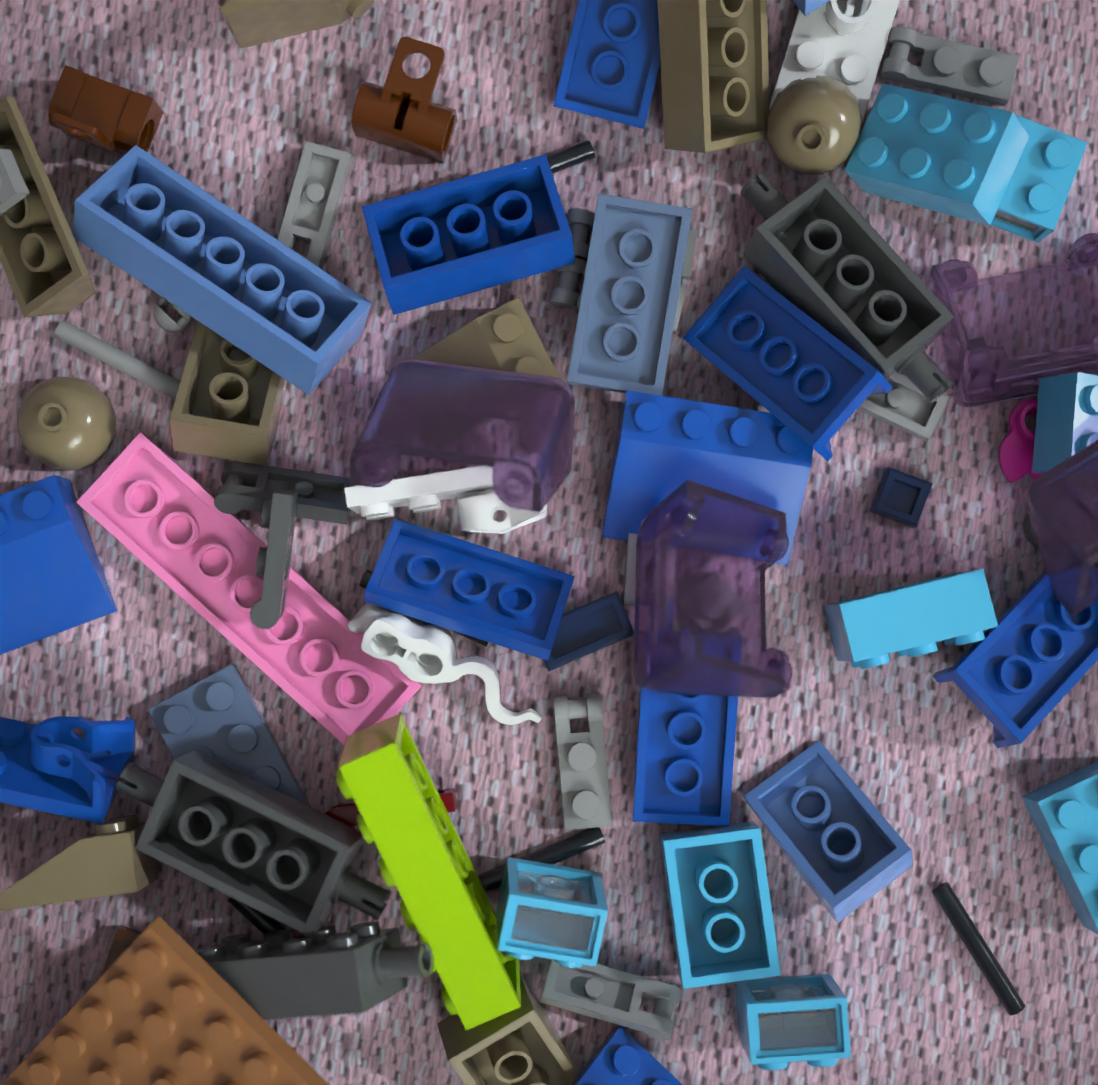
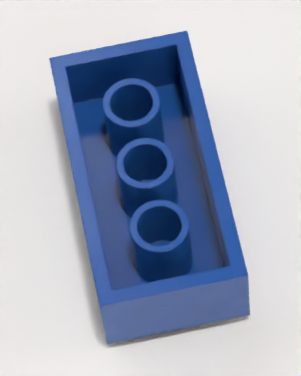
[362,154,575,315]

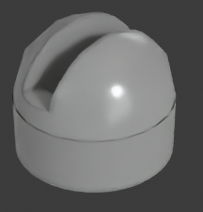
[154,297,193,333]

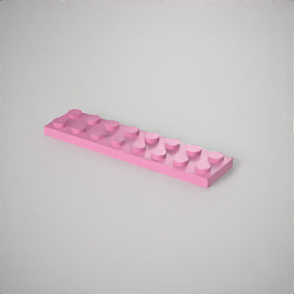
[76,432,423,746]

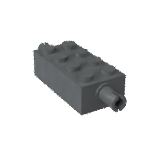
[740,172,955,404]
[116,750,392,937]
[195,922,434,1020]

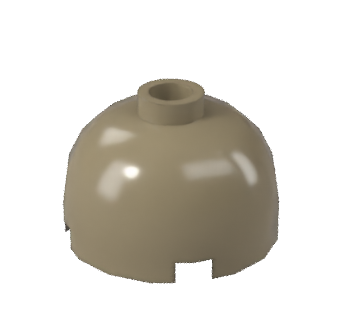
[767,75,862,175]
[17,377,117,471]

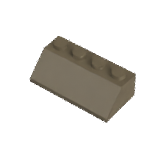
[657,0,770,153]
[0,97,96,317]

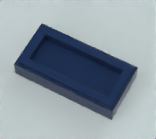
[544,591,635,672]

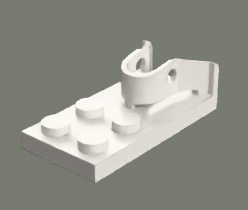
[770,0,900,122]
[344,456,547,534]

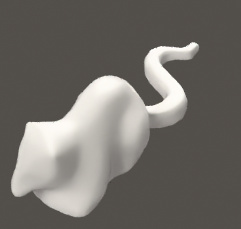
[348,603,543,725]

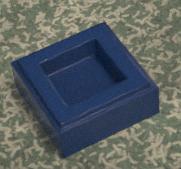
[869,467,933,528]

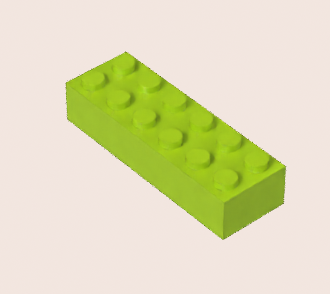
[335,713,521,1030]

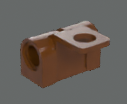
[351,37,458,164]
[48,65,164,154]

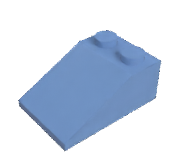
[744,740,913,923]

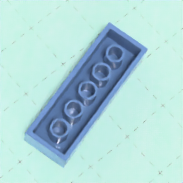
[73,145,372,395]

